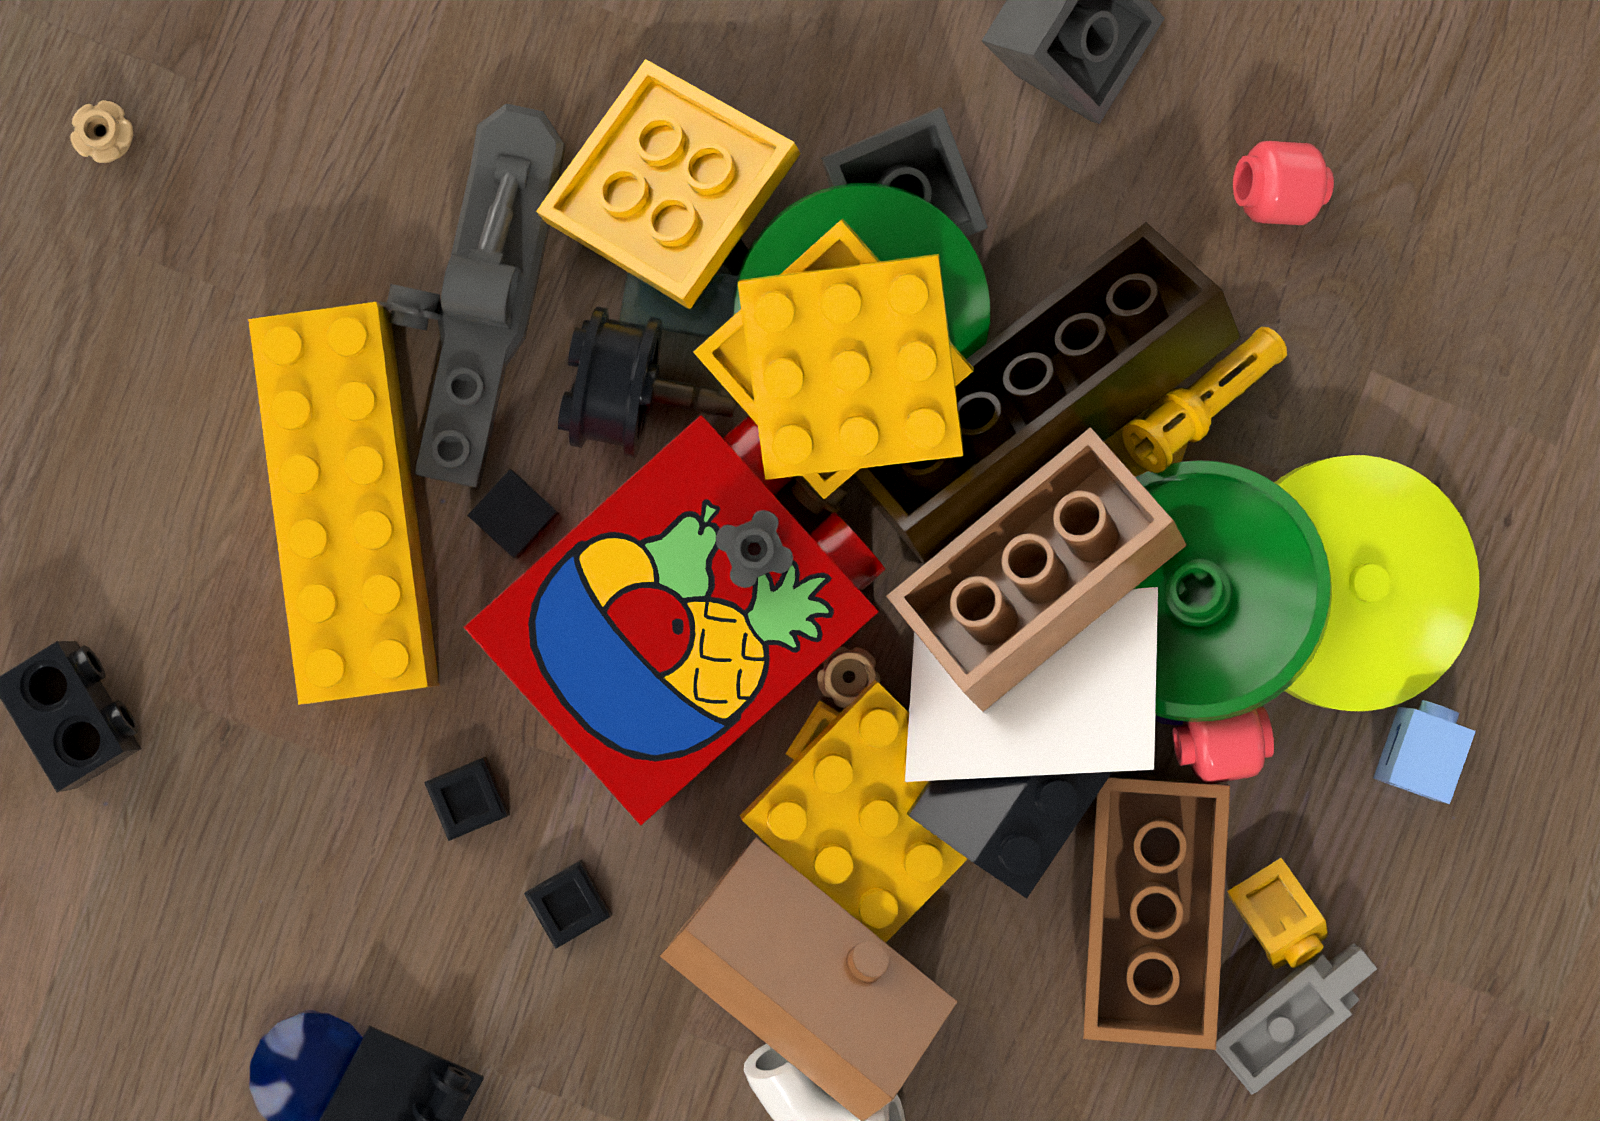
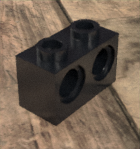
[0,641,141,792]

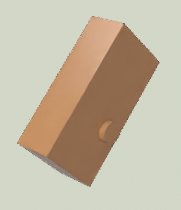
[886,427,1186,712]
[1083,774,1230,1050]
[660,837,957,1121]

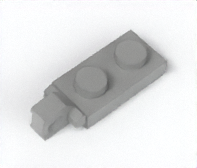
[1215,943,1377,1095]

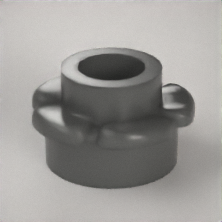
[380,284,442,331]

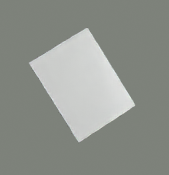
[905,587,1158,782]

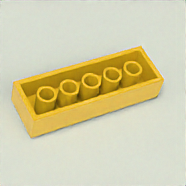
[248,302,439,705]

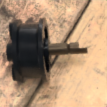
[558,306,736,458]

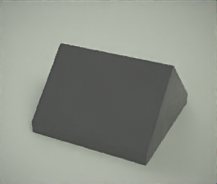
[821,107,988,237]

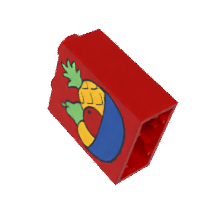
[463,415,886,826]

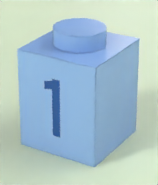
[1373,700,1476,804]

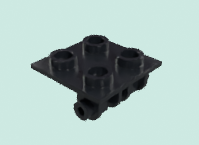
[319,1025,484,1121]

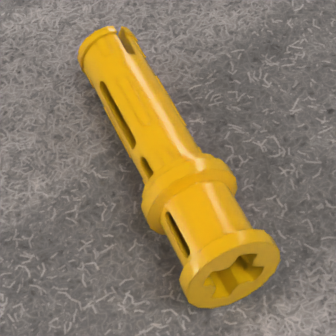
[1122,327,1287,473]

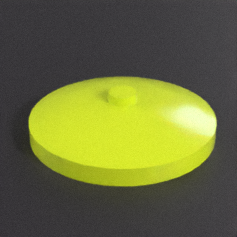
[1274,455,1479,711]

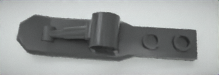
[414,104,565,489]

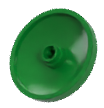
[733,183,990,359]
[1134,460,1332,722]

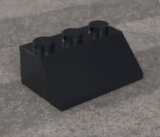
[907,772,1112,899]

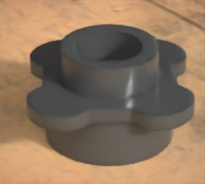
[716,510,793,588]

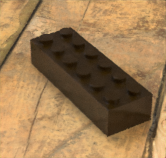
[853,222,1241,564]

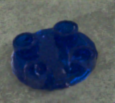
[249,1010,363,1121]

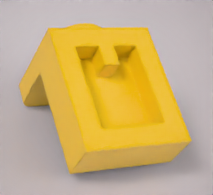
[1227,857,1328,969]

